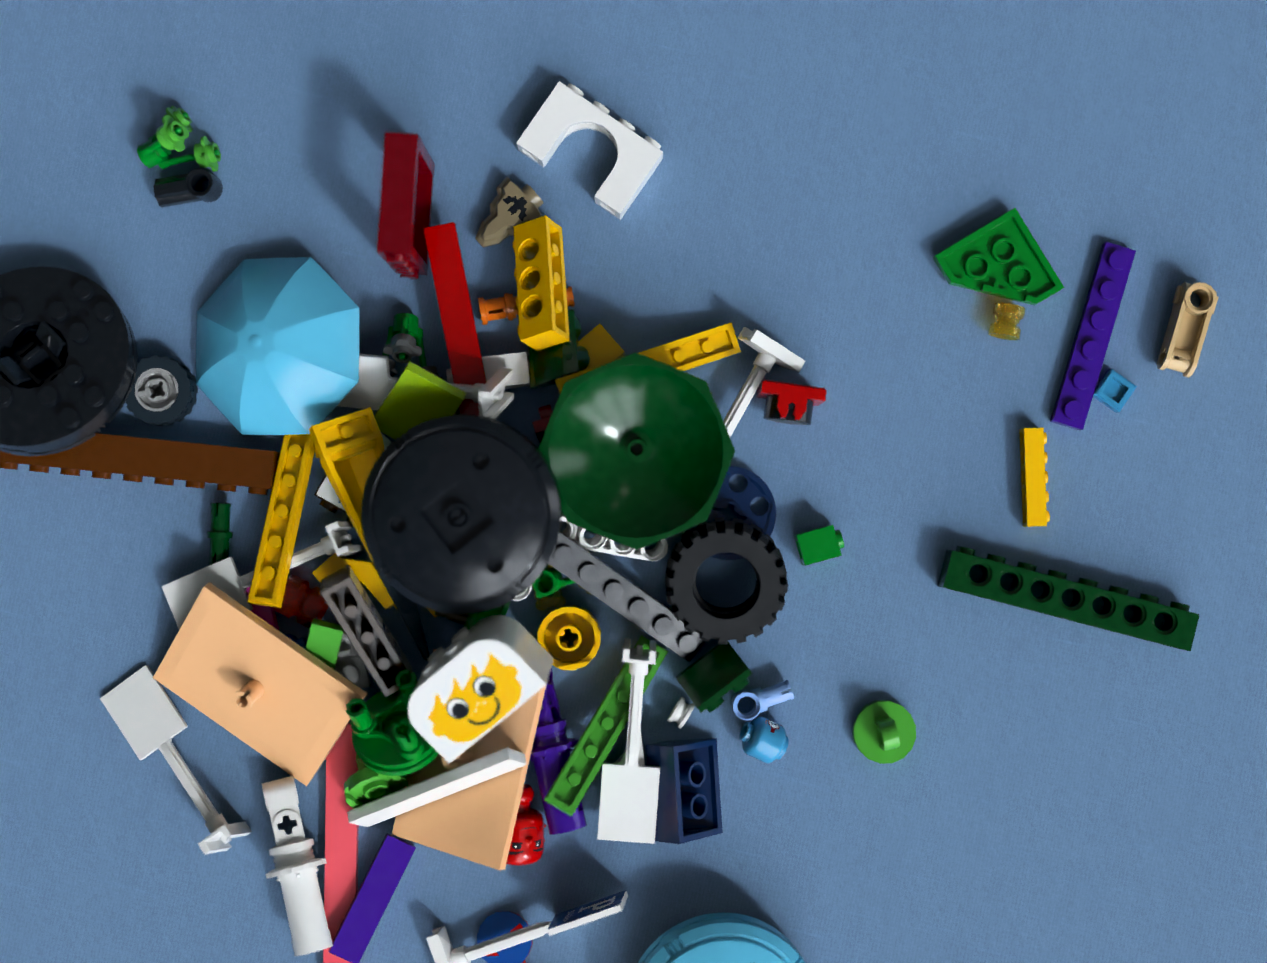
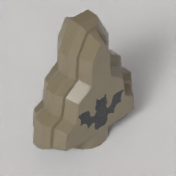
[475,177,544,248]

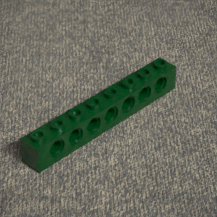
[937,546,1200,652]

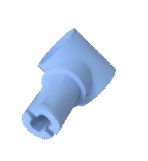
[731,680,794,721]

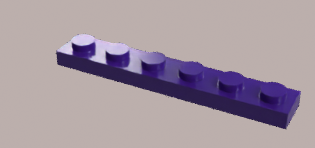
[1050,242,1136,431]

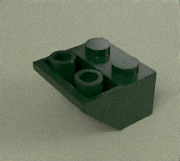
[676,642,752,713]

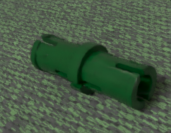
[207,503,233,566]

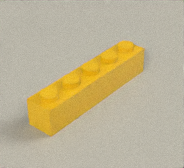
[1019,428,1050,527]

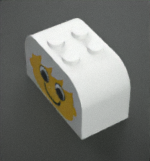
[408,615,554,764]

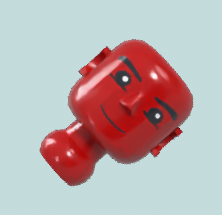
[506,784,546,865]

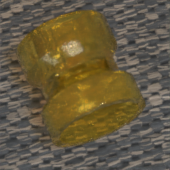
[988,302,1026,341]

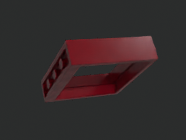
[377,132,435,279]

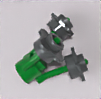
[382,313,443,380]

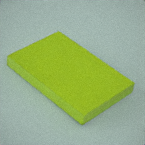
[374,361,466,440]

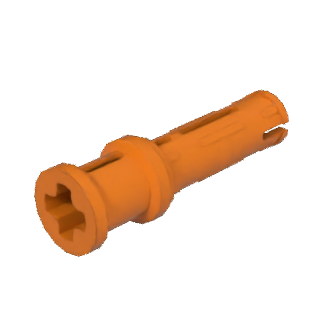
[478,286,575,325]

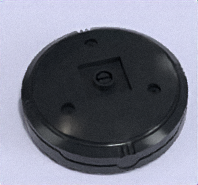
[0,266,138,456]
[361,414,562,614]

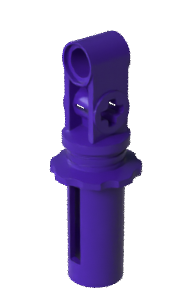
[530,668,587,835]

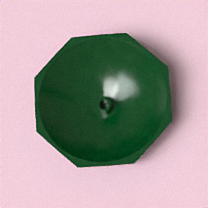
[539,352,735,550]

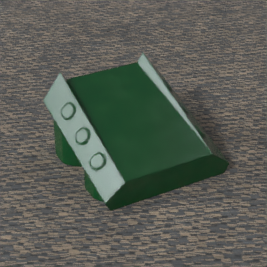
[528,309,590,390]

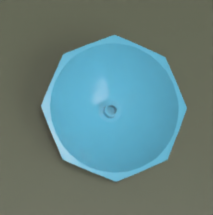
[196,257,360,435]

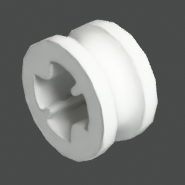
[667,697,695,729]

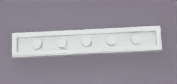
[347,748,527,827]

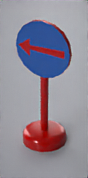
[477,911,533,963]

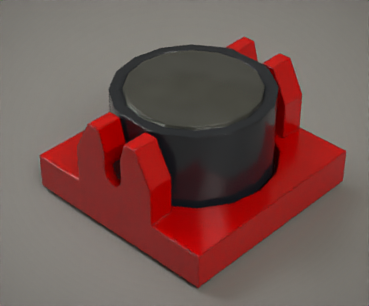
[756,380,827,425]

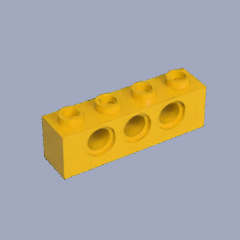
[512,215,570,351]

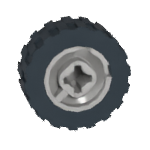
[126,355,198,426]

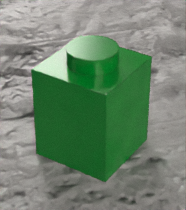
[793,525,844,566]

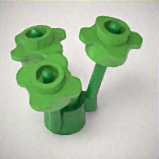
[137,106,221,172]

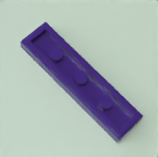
[329,833,416,963]

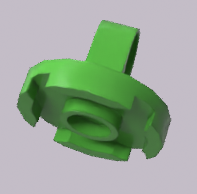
[852,700,916,764]
[343,754,409,808]

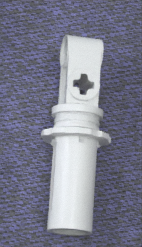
[261,776,333,956]

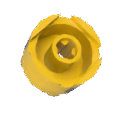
[537,605,601,670]

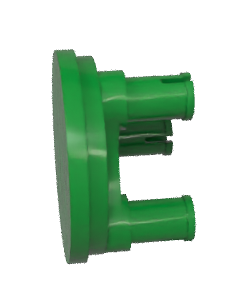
[346,670,439,776]

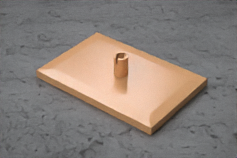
[153,582,367,786]
[391,649,546,870]

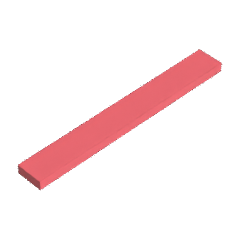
[323,723,359,963]

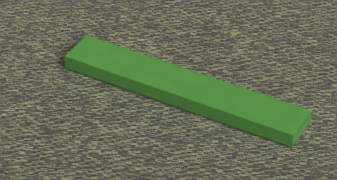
[544,635,668,817]

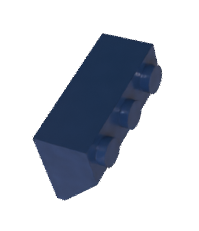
[646,738,723,844]

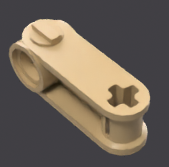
[1157,282,1219,378]

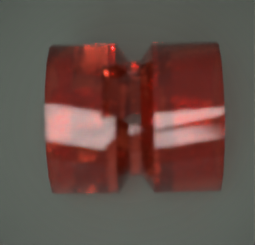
[273,574,329,629]

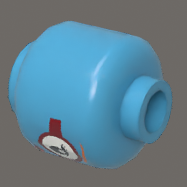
[739,716,789,763]

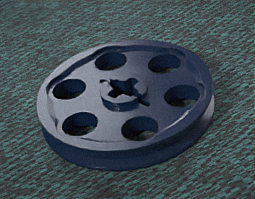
[685,466,776,560]

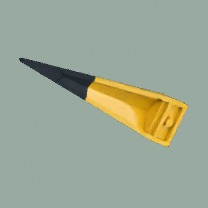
[309,407,430,661]

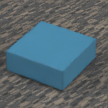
[1093,369,1137,413]

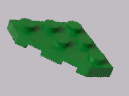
[933,208,1064,306]

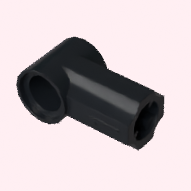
[153,168,223,208]

